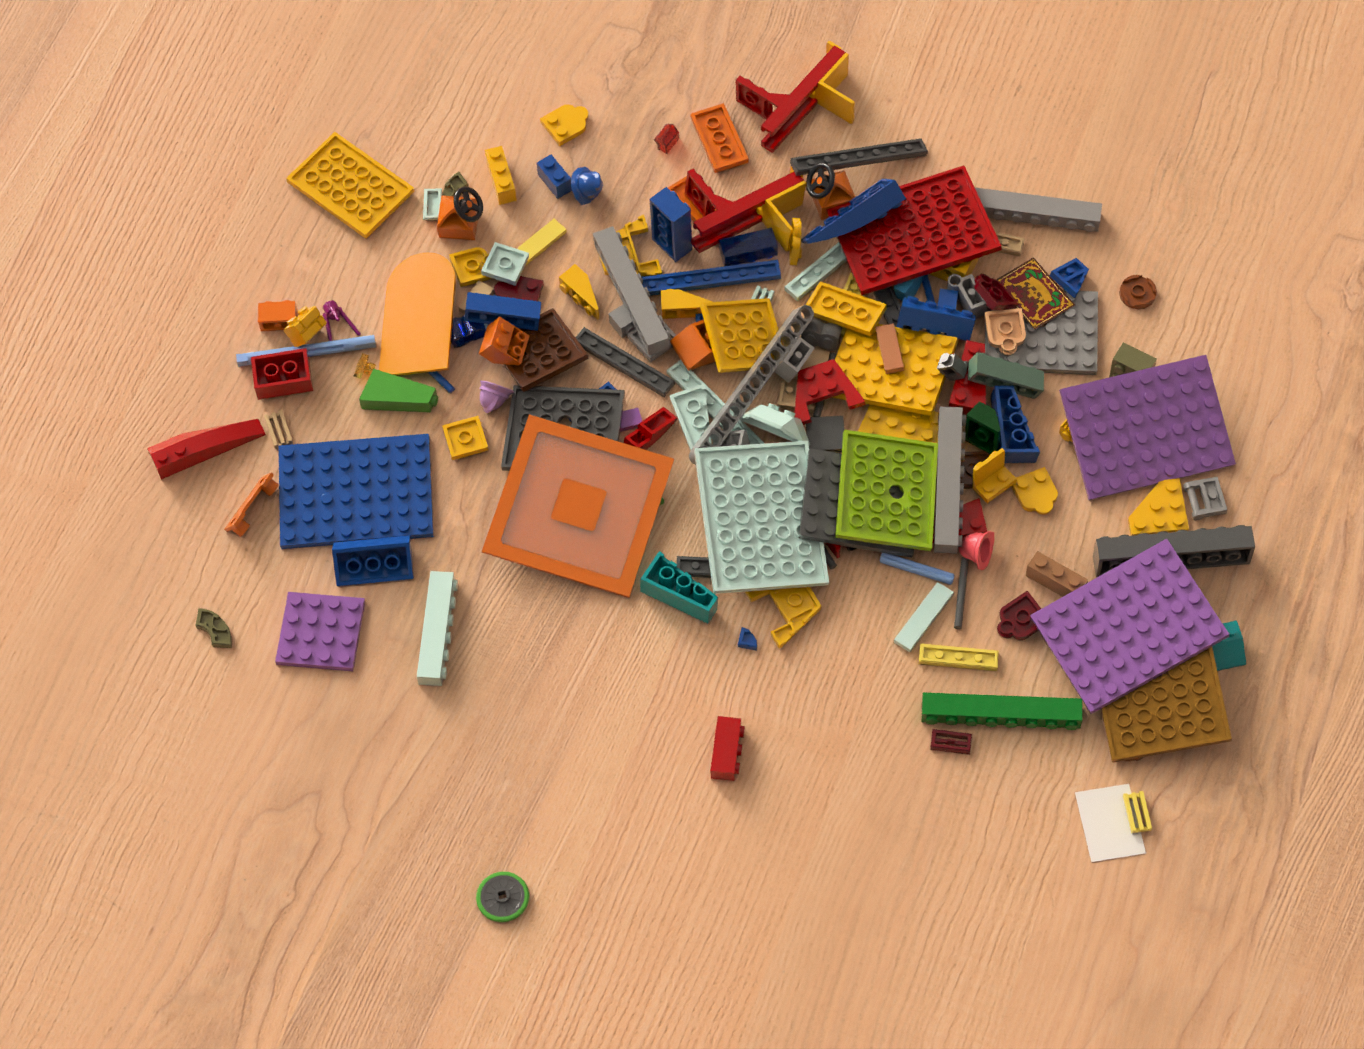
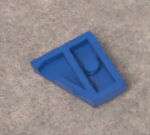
[1050,258,1089,298]

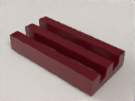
[930,729,972,755]

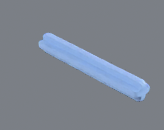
[880,553,954,584]

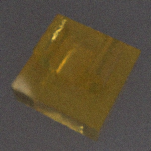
[353,353,376,379]

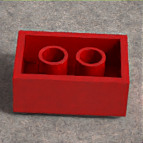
[251,348,313,400]

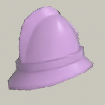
[480,380,514,413]

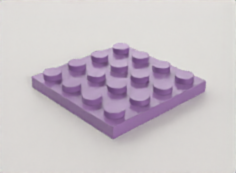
[275,592,365,671]

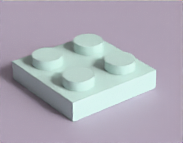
[481,242,529,286]

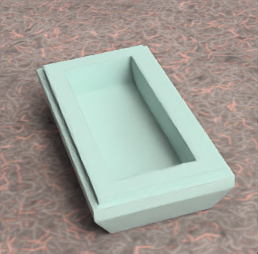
[423,188,442,221]

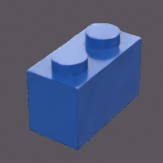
[536,154,572,199]

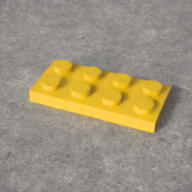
[806,281,887,336]

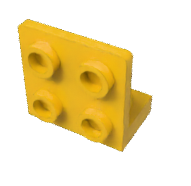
[972,448,1017,504]

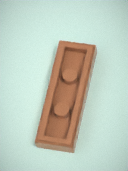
[875,323,904,374]

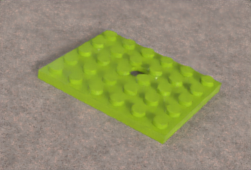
[835,430,938,551]

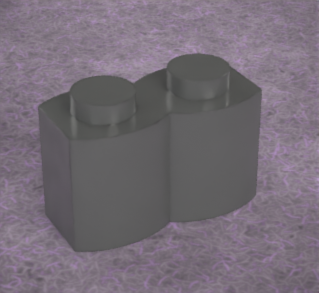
[801,319,842,351]

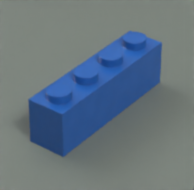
[464,292,541,331]

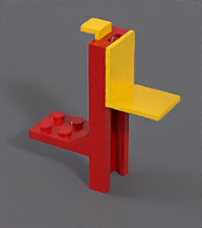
[736,41,855,153]
[685,166,806,253]

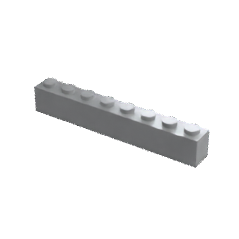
[975,188,1102,232]
[593,226,671,356]
[934,406,966,554]

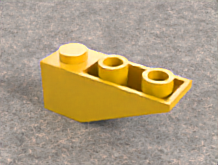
[559,264,600,320]

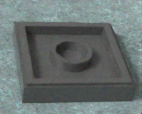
[806,416,844,452]

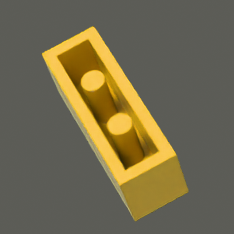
[485,146,517,205]

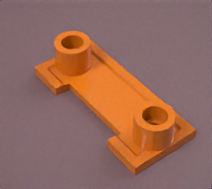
[224,472,279,537]

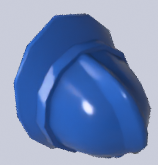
[571,167,603,205]

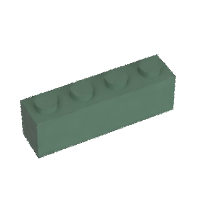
[968,352,1044,399]

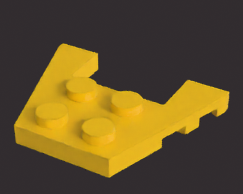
[599,215,662,276]
[745,587,821,649]

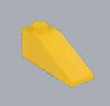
[661,289,712,319]

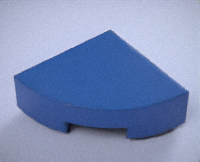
[738,627,757,651]

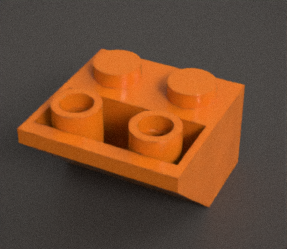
[479,317,529,365]
[670,320,715,371]

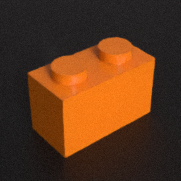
[258,300,298,331]

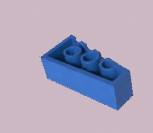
[896,296,976,341]

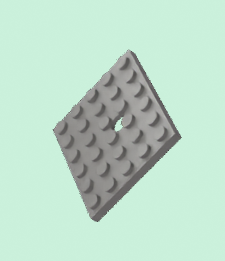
[985,290,1098,375]

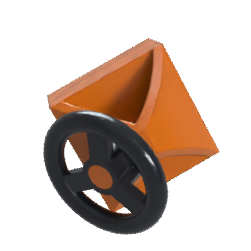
[806,163,855,220]
[437,187,483,240]

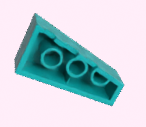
[640,551,718,624]

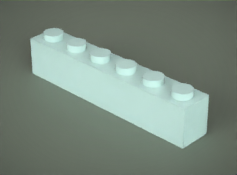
[417,571,458,686]

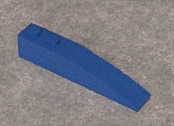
[801,178,906,244]

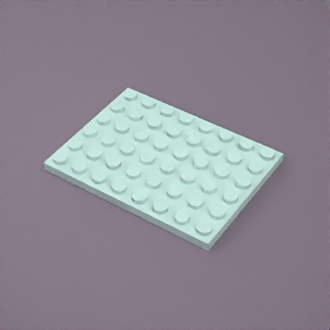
[694,441,829,594]

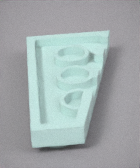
[669,383,711,451]

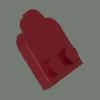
[974,273,1019,311]
[494,276,544,301]
[997,591,1042,640]

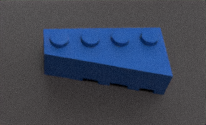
[990,386,1040,463]

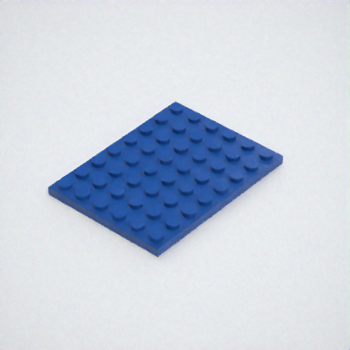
[278,434,434,549]

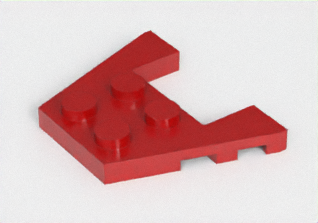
[795,359,866,425]

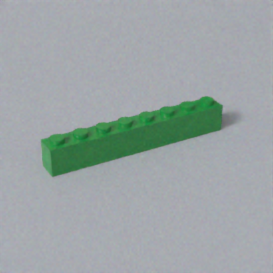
[921,692,1082,730]

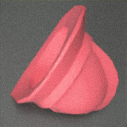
[959,531,994,570]

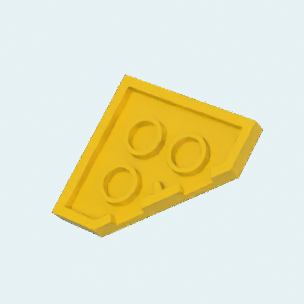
[1128,478,1189,536]

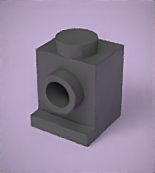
[937,353,968,381]

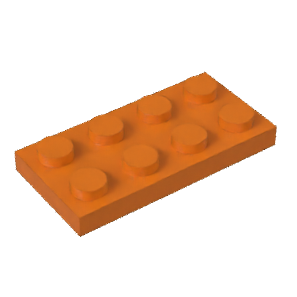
[690,103,749,173]

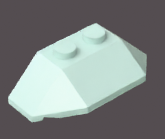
[739,403,810,445]

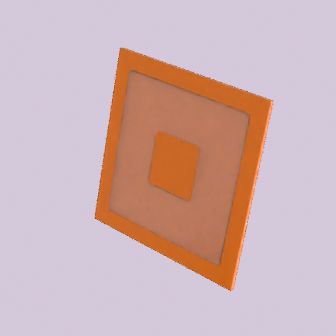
[482,414,674,598]

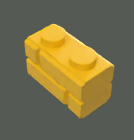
[284,306,327,347]

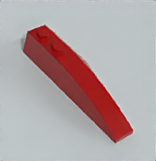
[147,419,266,480]

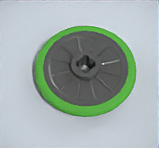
[476,872,529,922]

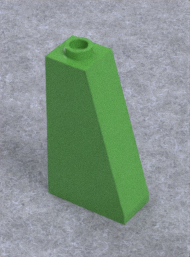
[359,369,439,412]

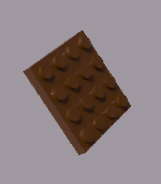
[503,308,589,392]

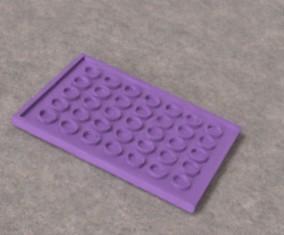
[1059,355,1236,500]
[1030,539,1229,714]

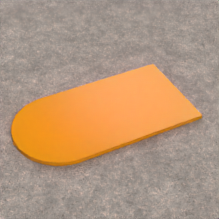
[379,253,456,376]

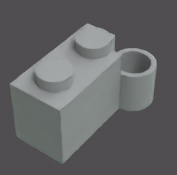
[947,274,988,318]

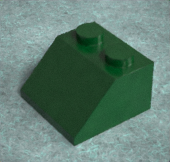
[965,401,1000,454]

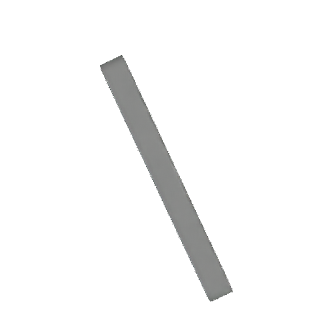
[689,305,814,465]

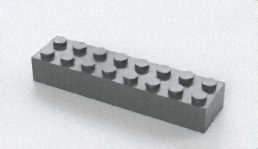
[1093,525,1255,577]

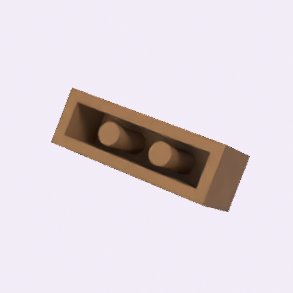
[1026,551,1088,597]

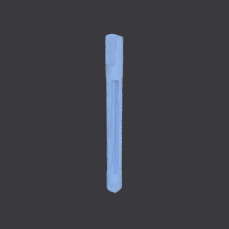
[236,335,376,367]

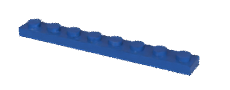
[642,260,781,296]

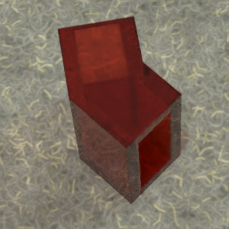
[654,124,679,154]

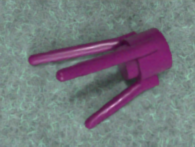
[323,300,361,341]

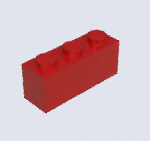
[710,716,745,781]

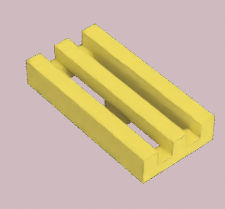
[1123,791,1152,834]

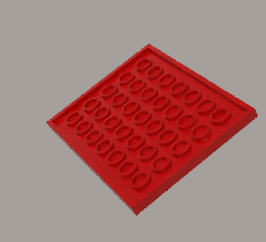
[827,165,1002,296]

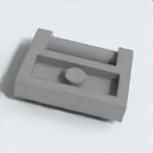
[1183,477,1227,520]

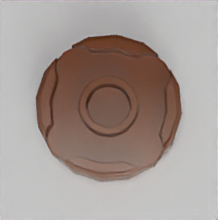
[1119,275,1157,309]

